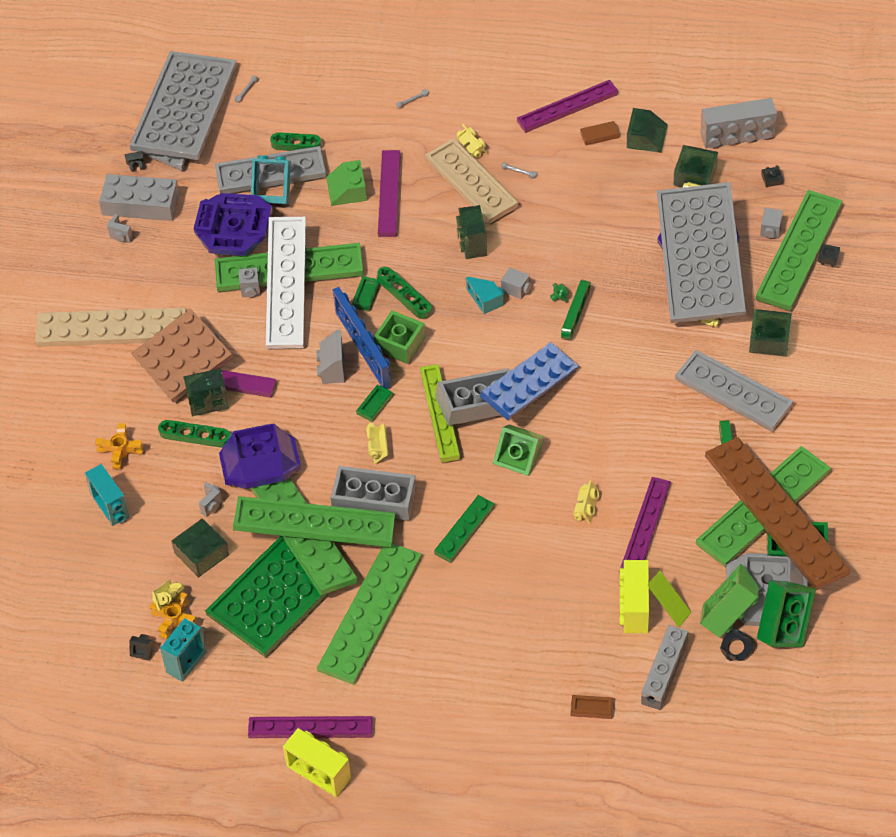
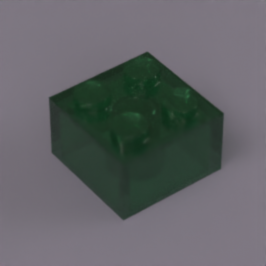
[673,145,718,187]
[456,205,487,259]
[749,309,792,357]
[183,368,229,416]
[171,518,229,578]

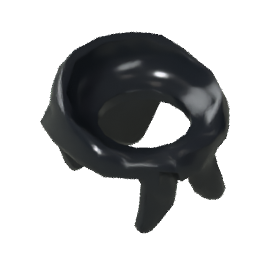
[720,628,754,661]

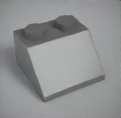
[316,330,345,384]

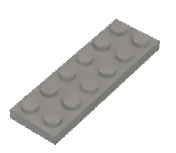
[215,146,326,194]
[675,350,793,432]

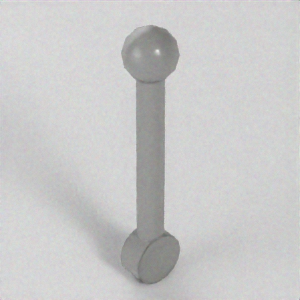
[235,76,258,103]
[396,89,428,108]
[501,162,537,179]

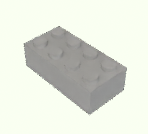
[700,98,777,149]
[99,174,179,221]
[435,368,510,426]
[331,466,416,521]

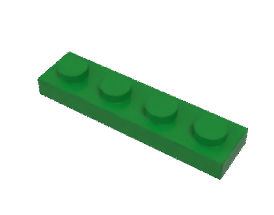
[434,495,495,563]

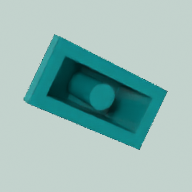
[466,276,505,314]

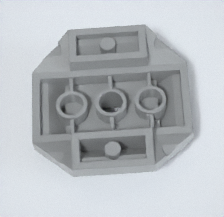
[726,553,807,626]

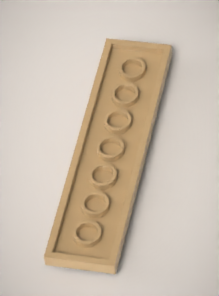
[35,308,186,347]

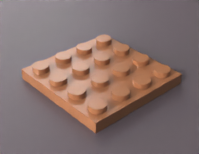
[131,308,234,403]

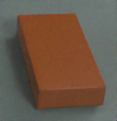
[580,121,619,146]
[570,695,613,719]

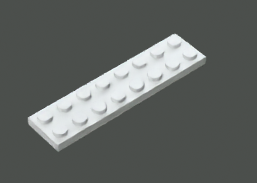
[266,217,306,349]

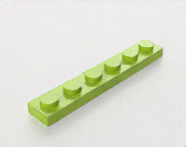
[420,364,460,463]

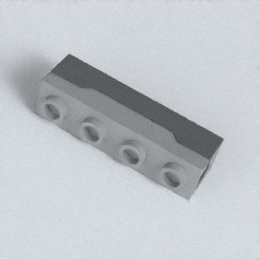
[641,625,688,710]

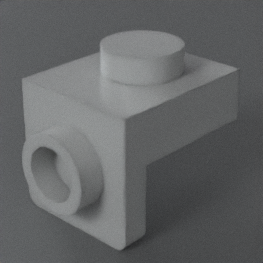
[107,214,133,243]
[239,268,260,298]
[199,482,222,517]

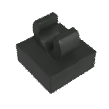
[124,151,144,171]
[761,165,784,187]
[818,244,840,267]
[129,634,151,660]

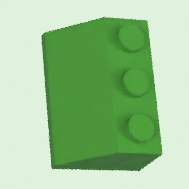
[700,563,759,638]

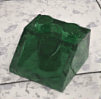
[627,108,668,153]

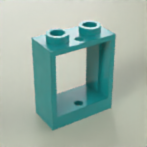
[251,155,291,204]
[84,463,129,526]
[160,618,206,682]

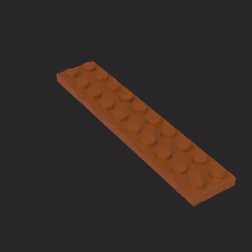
[705,437,850,590]

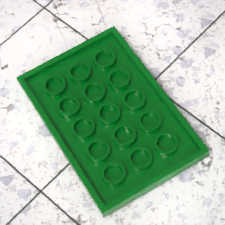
[205,536,328,657]

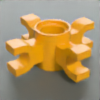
[95,423,144,469]
[149,592,197,640]

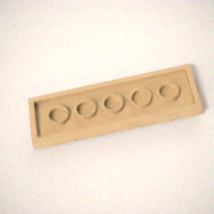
[425,138,518,224]

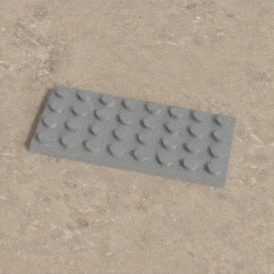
[130,51,237,160]
[657,182,746,323]

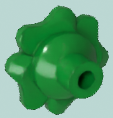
[550,283,569,302]

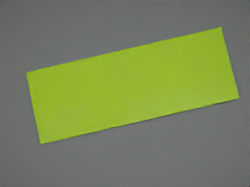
[647,570,691,628]

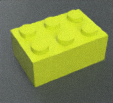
[620,560,649,633]
[283,728,351,798]

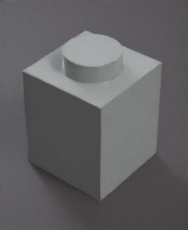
[760,208,783,239]
[501,267,531,299]

